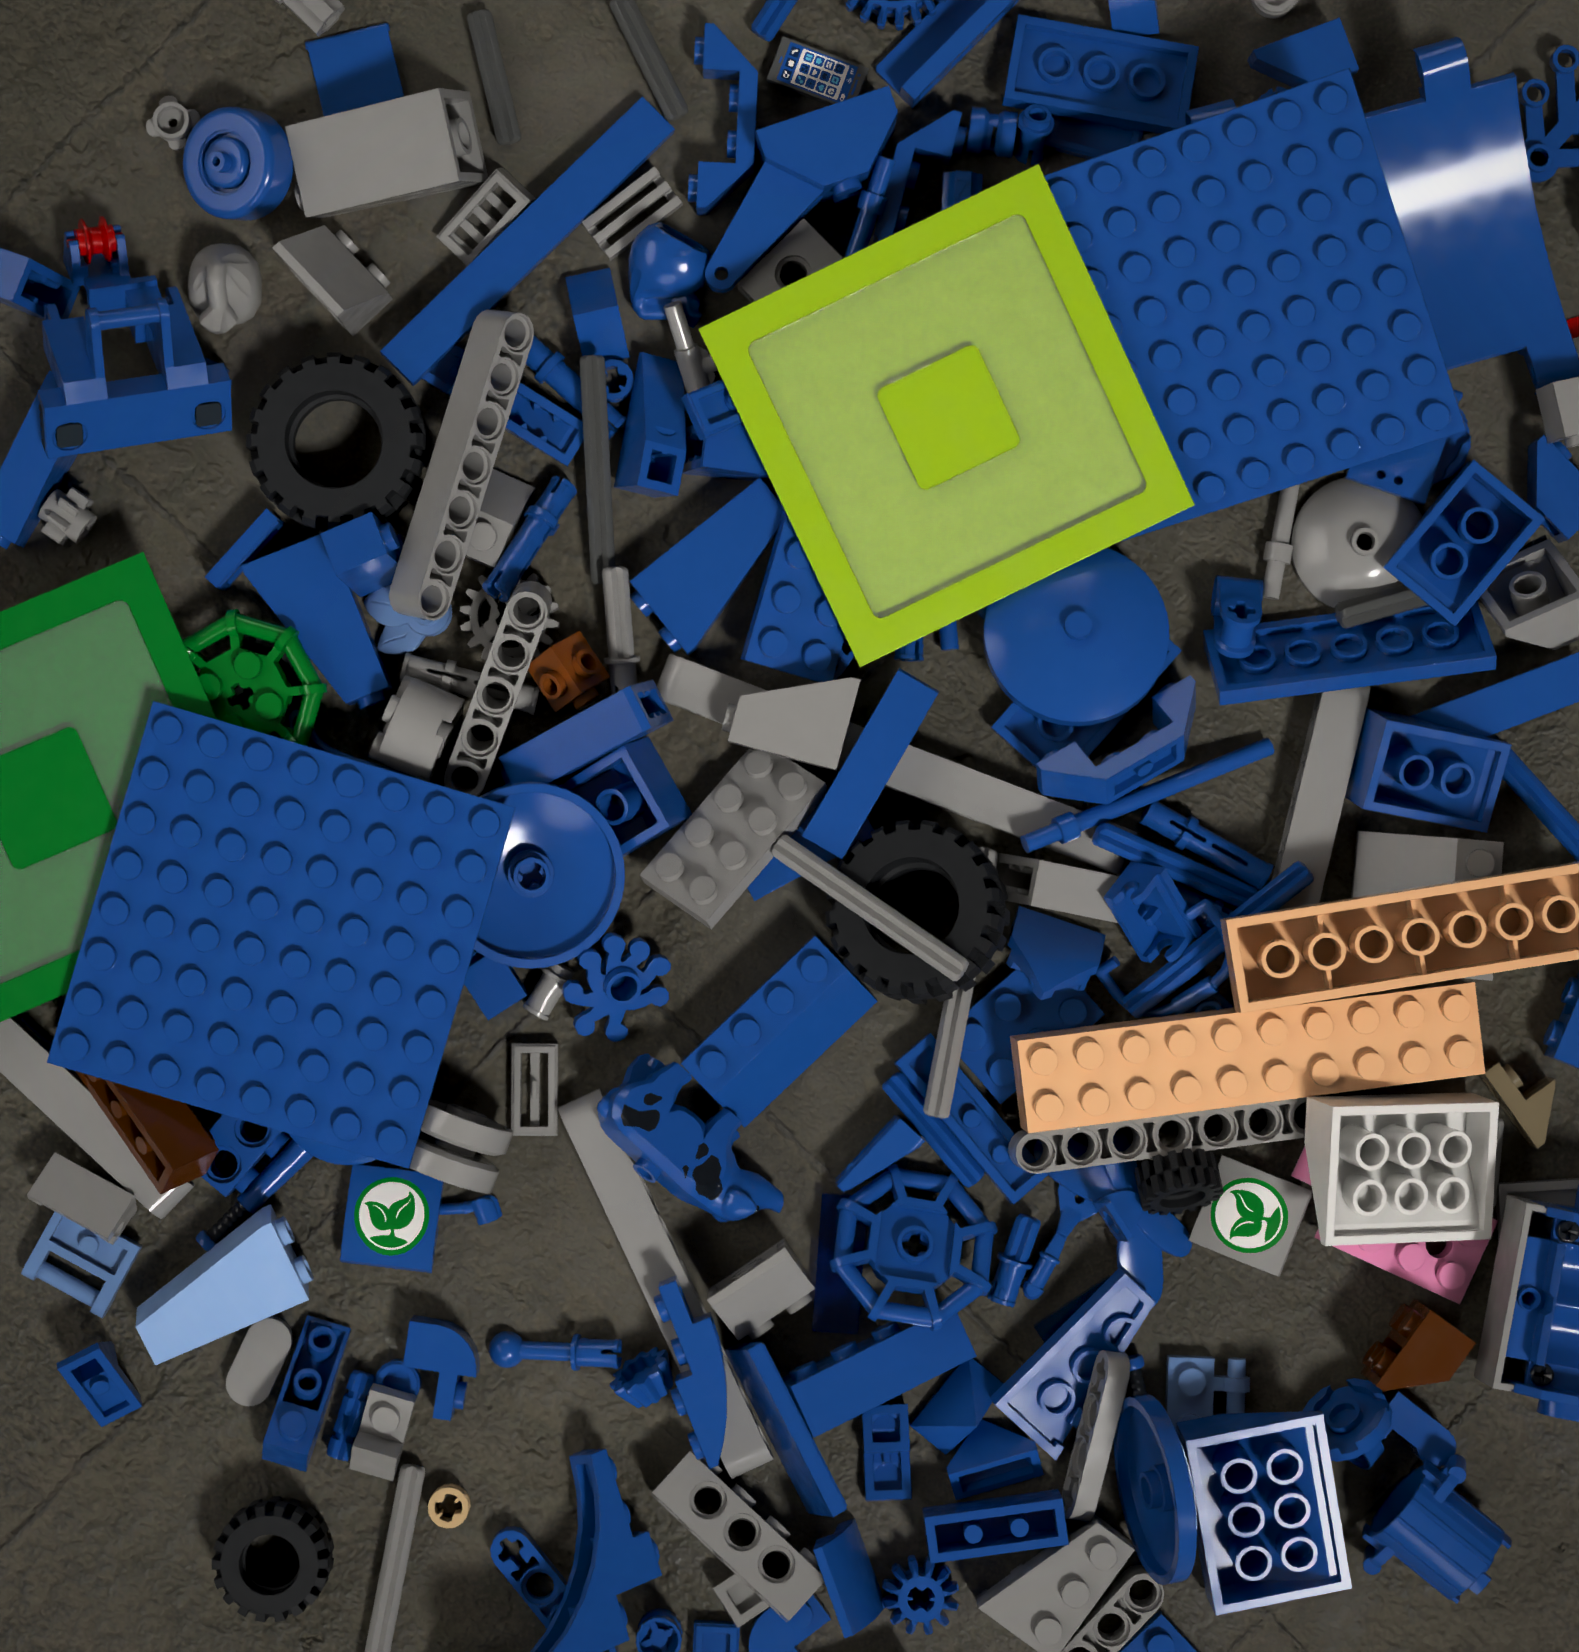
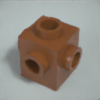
[528,631,610,712]

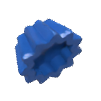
[609,1347,673,1408]

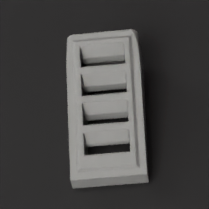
[436,168,536,266]

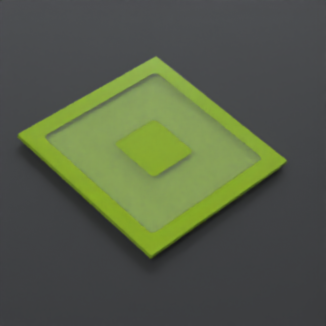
[698,164,1195,667]

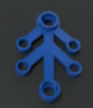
[1519,45,1579,183]

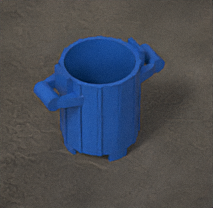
[1362,1454,1512,1604]

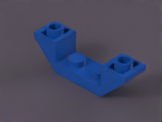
[688,23,758,216]
[873,110,968,243]
[1036,675,1196,805]

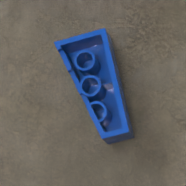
[782,1304,977,1438]

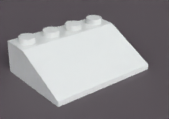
[1304,1092,1499,1246]

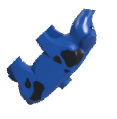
[596,1053,784,1222]

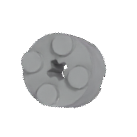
[368,675,465,782]

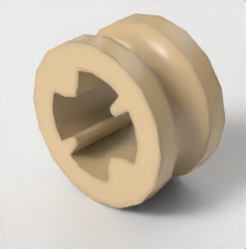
[428,1483,471,1529]

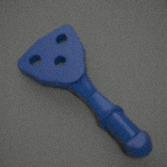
[1023,1184,1098,1300]

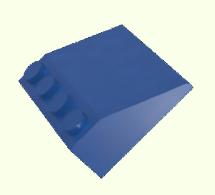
[1176,1411,1352,1616]

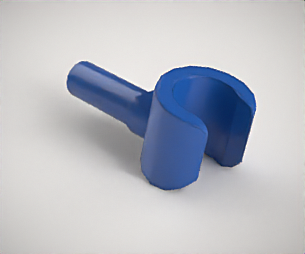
[439,1194,502,1225]

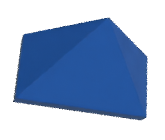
[910,1358,1004,1455]
[946,1419,1044,1500]

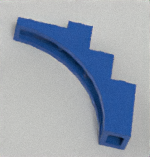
[530,1449,662,1652]

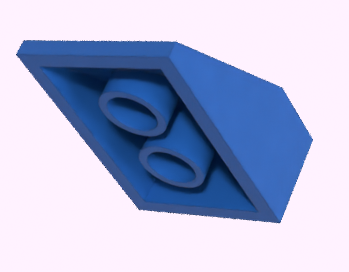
[1383,460,1545,627]
[1345,708,1512,833]
[559,736,692,857]

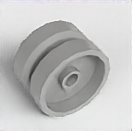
[410,1099,514,1194]

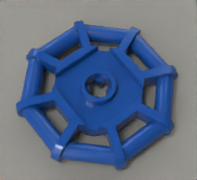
[829,1164,998,1331]

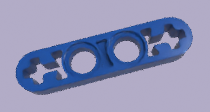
[490,1526,619,1652]

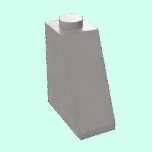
[721,677,860,771]
[996,853,1119,923]

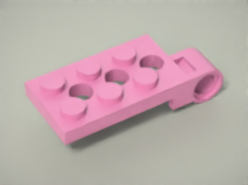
[1291,1146,1498,1304]

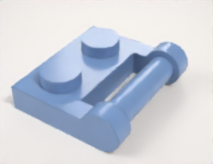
[21,1211,143,1319]

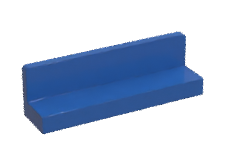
[875,0,1020,109]

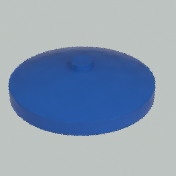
[983,548,1169,726]
[474,781,625,969]
[1114,1394,1197,1585]

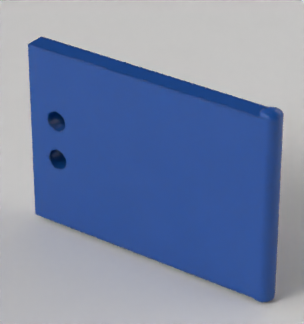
[305,23,404,116]
[1345,389,1463,505]

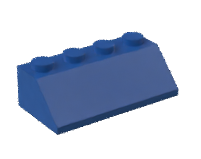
[681,935,878,1128]

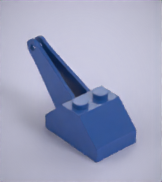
[705,85,898,293]

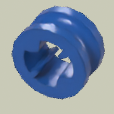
[605,359,634,403]

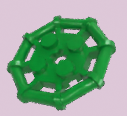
[182,609,327,747]

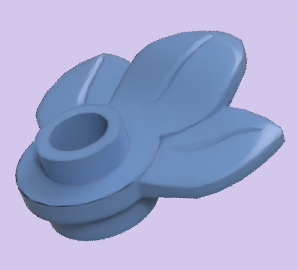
[364,585,452,655]

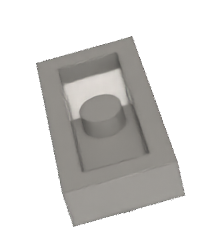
[349,1383,417,1481]

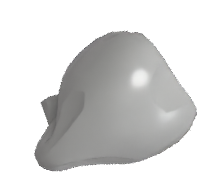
[188,243,262,334]

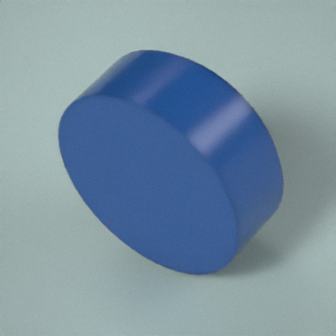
[374,1359,421,1395]

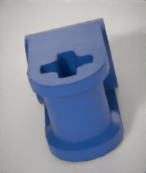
[1211,575,1263,659]

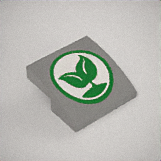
[1188,1155,1313,1277]

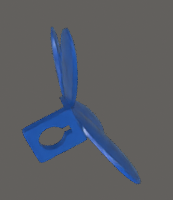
[1033,1128,1192,1308]

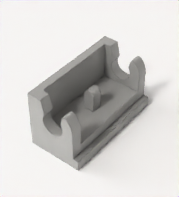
[27,1152,137,1245]

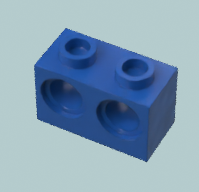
[201,1115,290,1197]

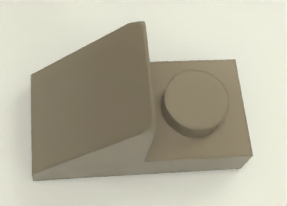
[1479,1060,1556,1149]

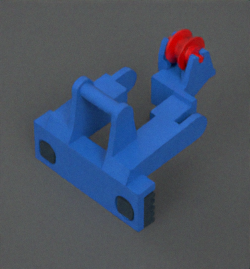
[38,216,232,459]

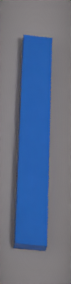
[380,96,675,386]

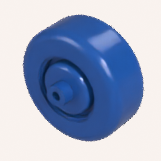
[183,107,294,221]

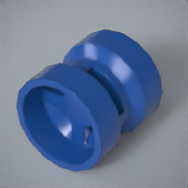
[966,106,1018,158]
[636,1608,683,1652]

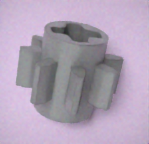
[38,487,97,545]

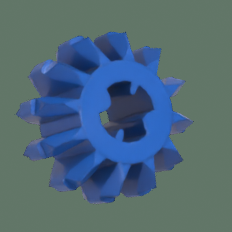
[881,1555,959,1635]

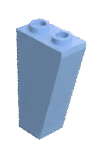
[135,1204,314,1365]

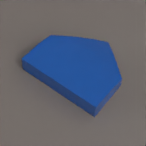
[1006,906,1106,1000]

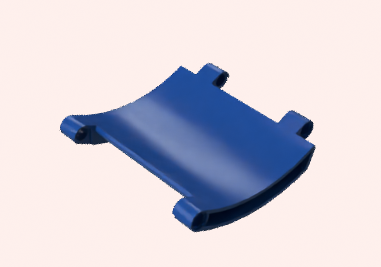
[1185,37,1579,395]

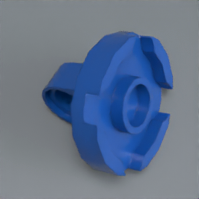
[1303,1378,1392,1470]

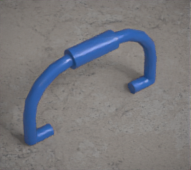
[1095,899,1229,1017]

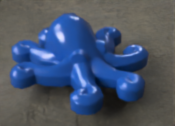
[561,932,671,1042]

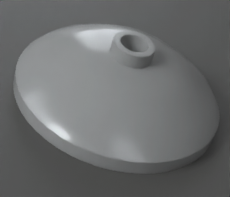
[1290,478,1422,609]

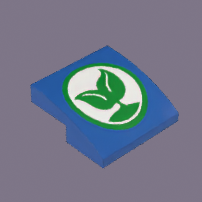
[340,1164,444,1273]

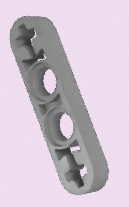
[1061,1350,1130,1522]

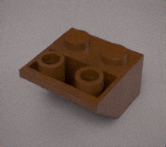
[1361,1299,1476,1391]

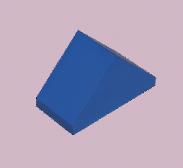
[565,268,630,361]

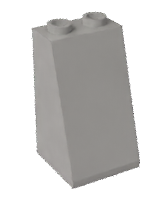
[285,88,488,218]

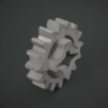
[459,573,560,661]

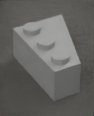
[975,1514,1135,1652]

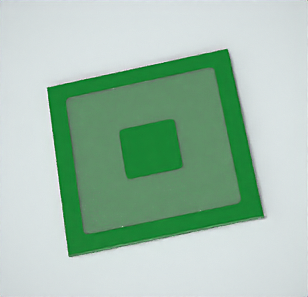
[0,552,217,1022]

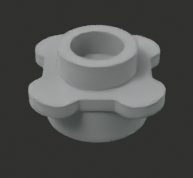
[146,96,201,151]

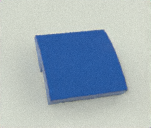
[813,1518,884,1638]

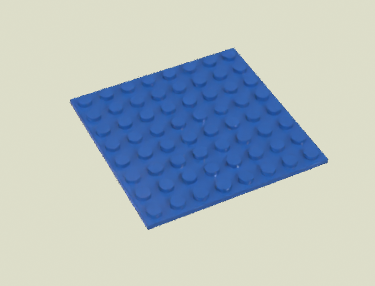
[1044,68,1466,542]
[47,701,516,1169]

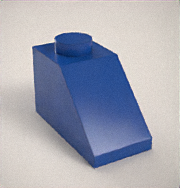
[1247,17,1359,87]

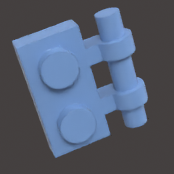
[1165,1355,1250,1434]

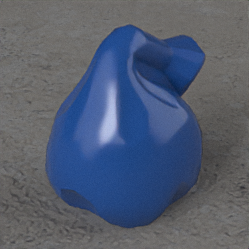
[628,222,710,328]

